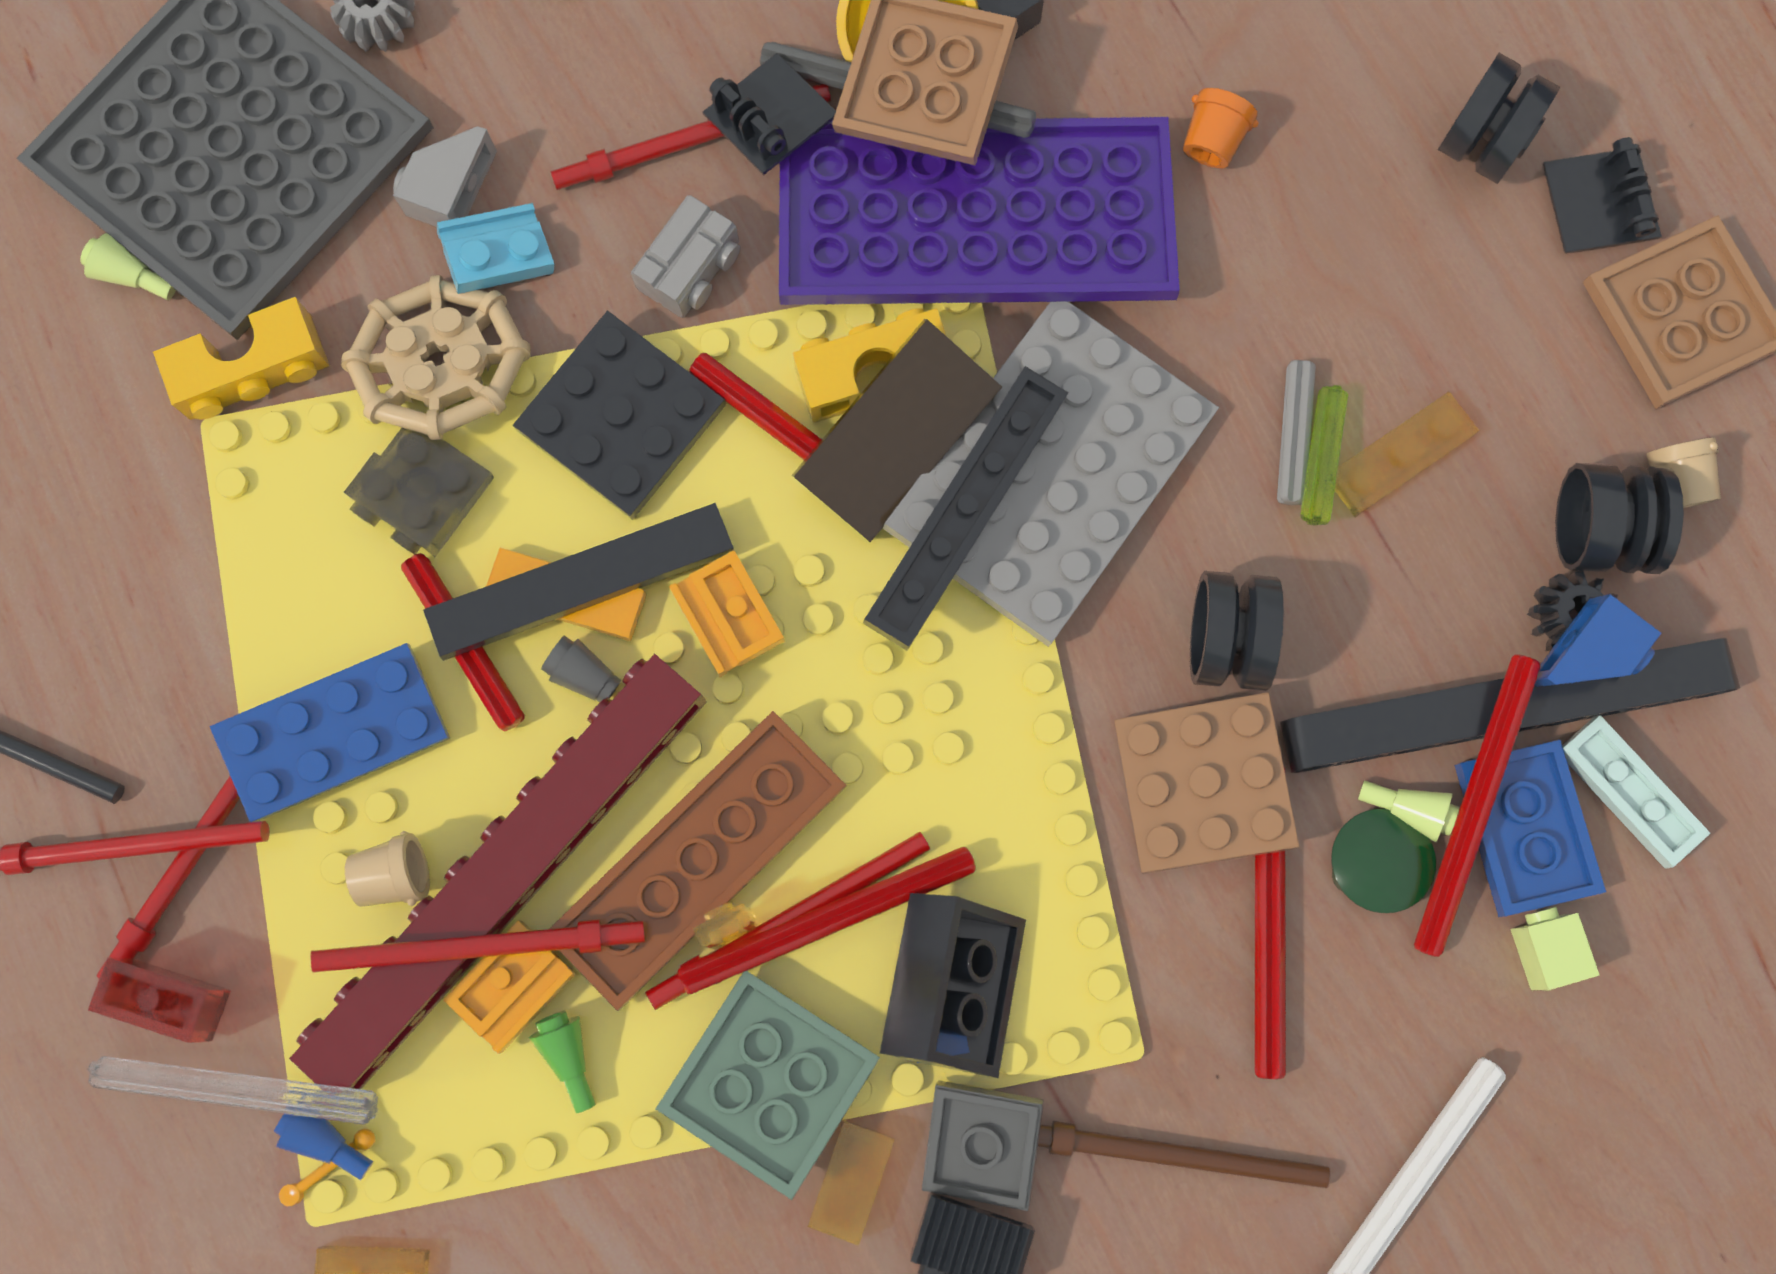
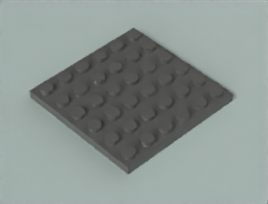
[16,0,434,340]

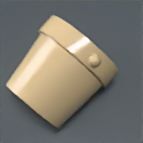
[1646,438,1721,508]
[345,831,430,907]

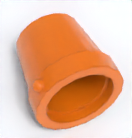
[1183,88,1259,169]

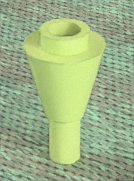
[80,233,176,301]
[1358,780,1459,842]

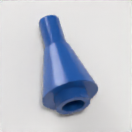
[274,1100,374,1181]

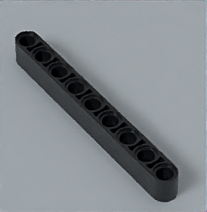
[1280,638,1740,773]

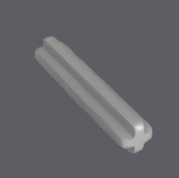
[1277,360,1316,505]

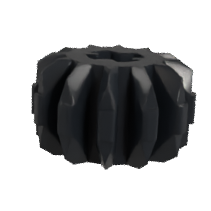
[1527,571,1618,652]

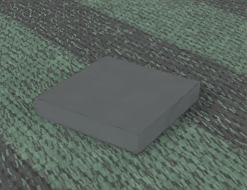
[922,1081,1044,1211]

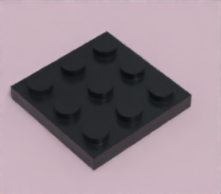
[513,310,726,520]

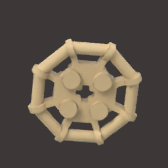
[341,275,530,440]

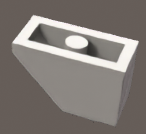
[393,126,497,227]

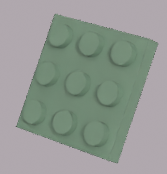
[656,971,880,1200]

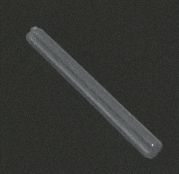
[88,1056,379,1125]

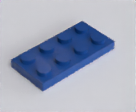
[209,643,450,822]

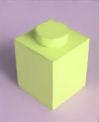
[1511,907,1600,990]

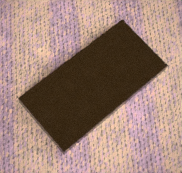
[792,319,1002,542]

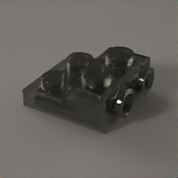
[343,428,494,557]

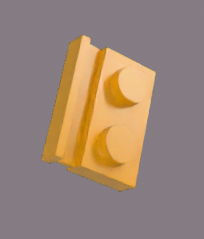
[669,550,785,678]
[443,920,577,1054]

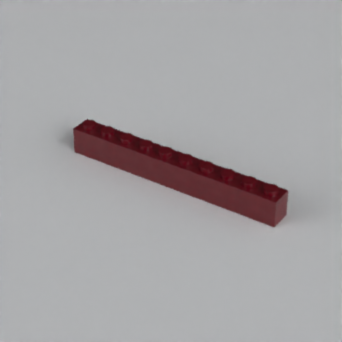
[289,653,707,1103]

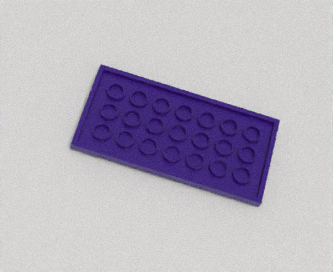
[779,117,1180,305]

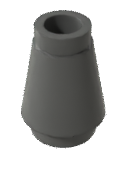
[541,635,622,702]

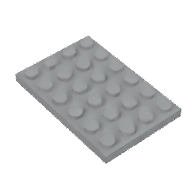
[883,302,1219,647]

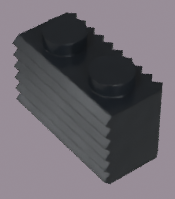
[910,1192,1035,1274]

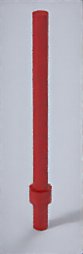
[550,84,831,190]
[96,776,240,986]
[0,821,270,875]
[645,832,930,1010]
[310,919,645,973]

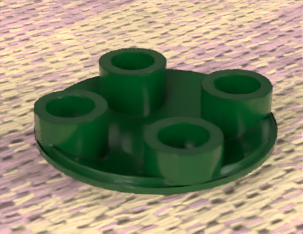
[1331,809,1436,913]

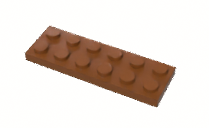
[549,711,847,1011]

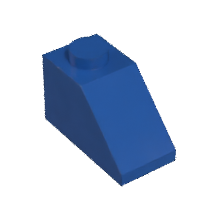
[1535,594,1661,687]

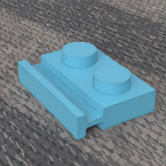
[437,203,554,294]

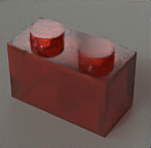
[88,958,231,1043]

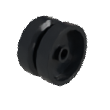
[1437,53,1560,184]
[1190,571,1284,691]

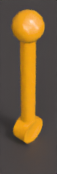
[279,1129,375,1206]

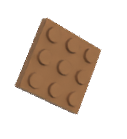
[832,0,1018,166]
[1582,215,1776,409]
[1114,692,1299,874]

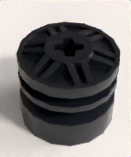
[1555,463,1684,574]

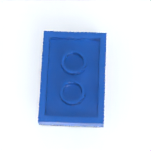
[1454,740,1606,917]

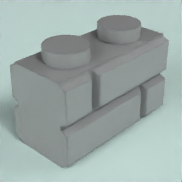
[631,195,740,318]

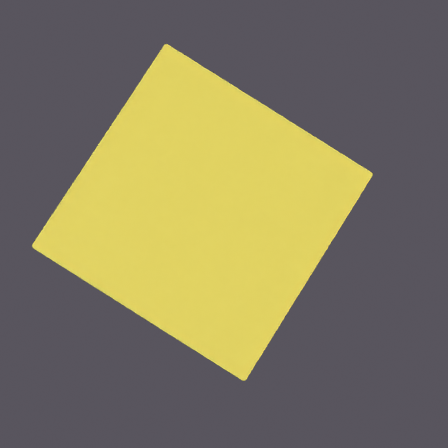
[201,303,1144,1227]

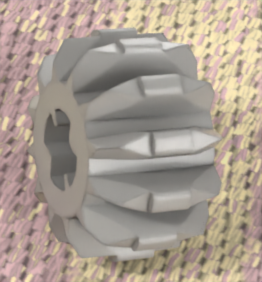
[330,0,415,52]

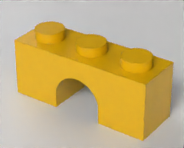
[153,297,330,420]
[792,308,947,423]

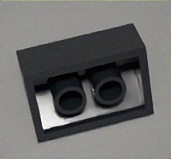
[880,893,1026,1078]

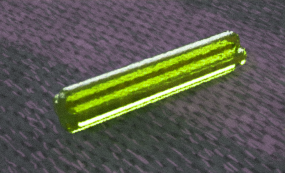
[1300,385,1348,526]

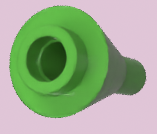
[529,1011,596,1113]

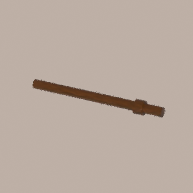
[1038,1121,1330,1188]

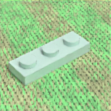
[1562,715,1710,869]

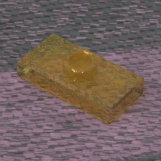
[693,901,759,949]

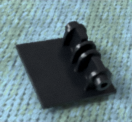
[703,53,836,175]
[1542,137,1662,254]

